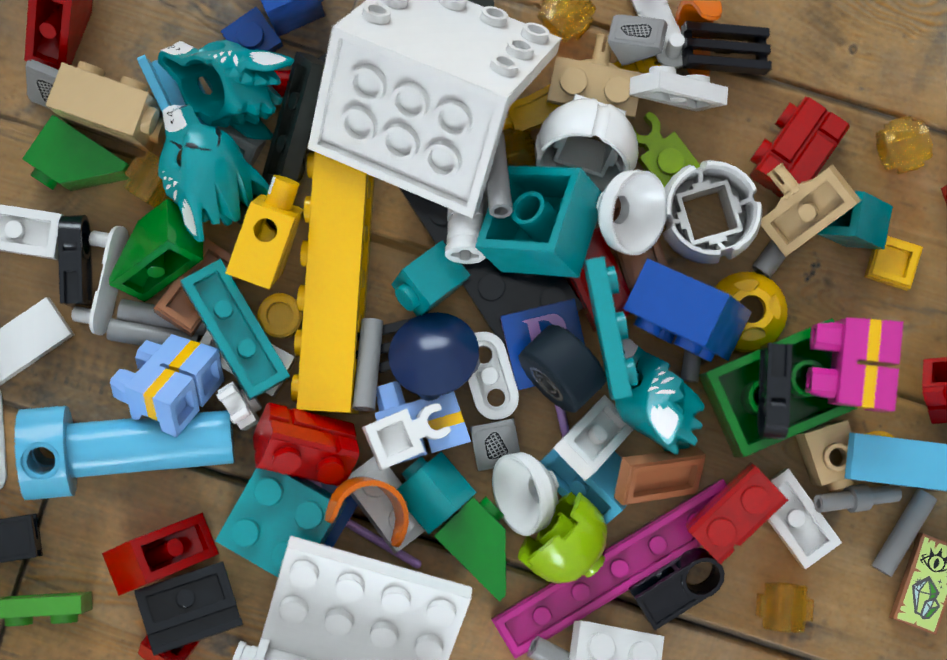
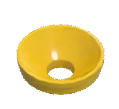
[713,272,787,352]

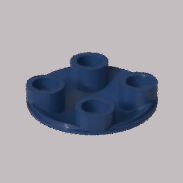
[388,312,480,401]

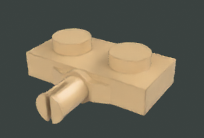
[547,33,644,120]
[761,162,861,257]

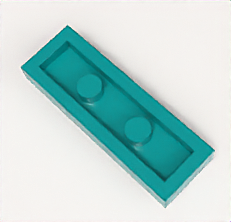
[583,256,638,400]
[180,258,290,401]

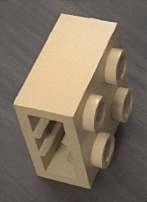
[46,61,165,154]

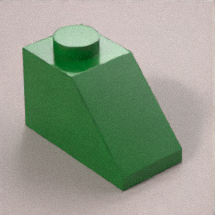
[22,115,137,191]
[109,198,204,302]
[434,496,506,602]

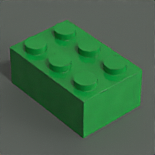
[699,318,857,458]

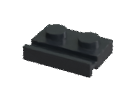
[134,561,243,656]

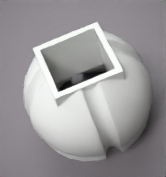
[534,94,639,192]
[662,160,763,264]

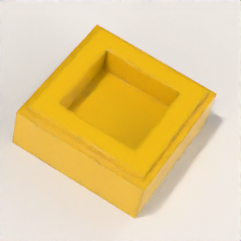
[864,236,923,291]

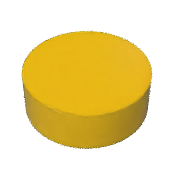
[258,293,303,339]

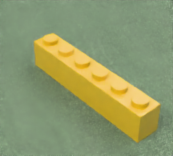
[291,152,374,414]

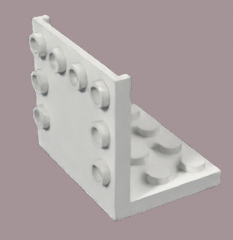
[307,0,562,218]
[254,536,473,660]

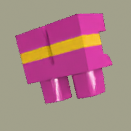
[805,317,904,413]

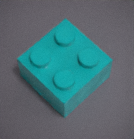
[475,166,602,278]
[215,468,347,577]

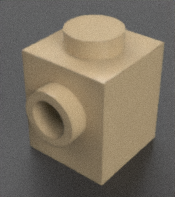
[795,420,854,492]

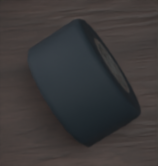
[519,325,606,413]

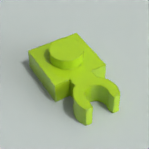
[633,111,700,187]

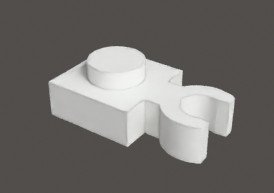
[216,381,262,431]
[362,404,451,470]

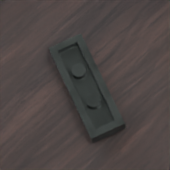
[262,51,325,185]

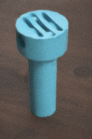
[15,406,235,500]

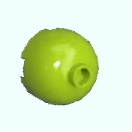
[518,492,607,584]

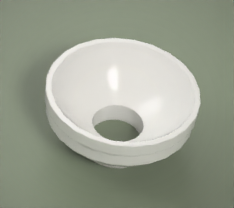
[596,170,667,255]
[492,452,559,536]

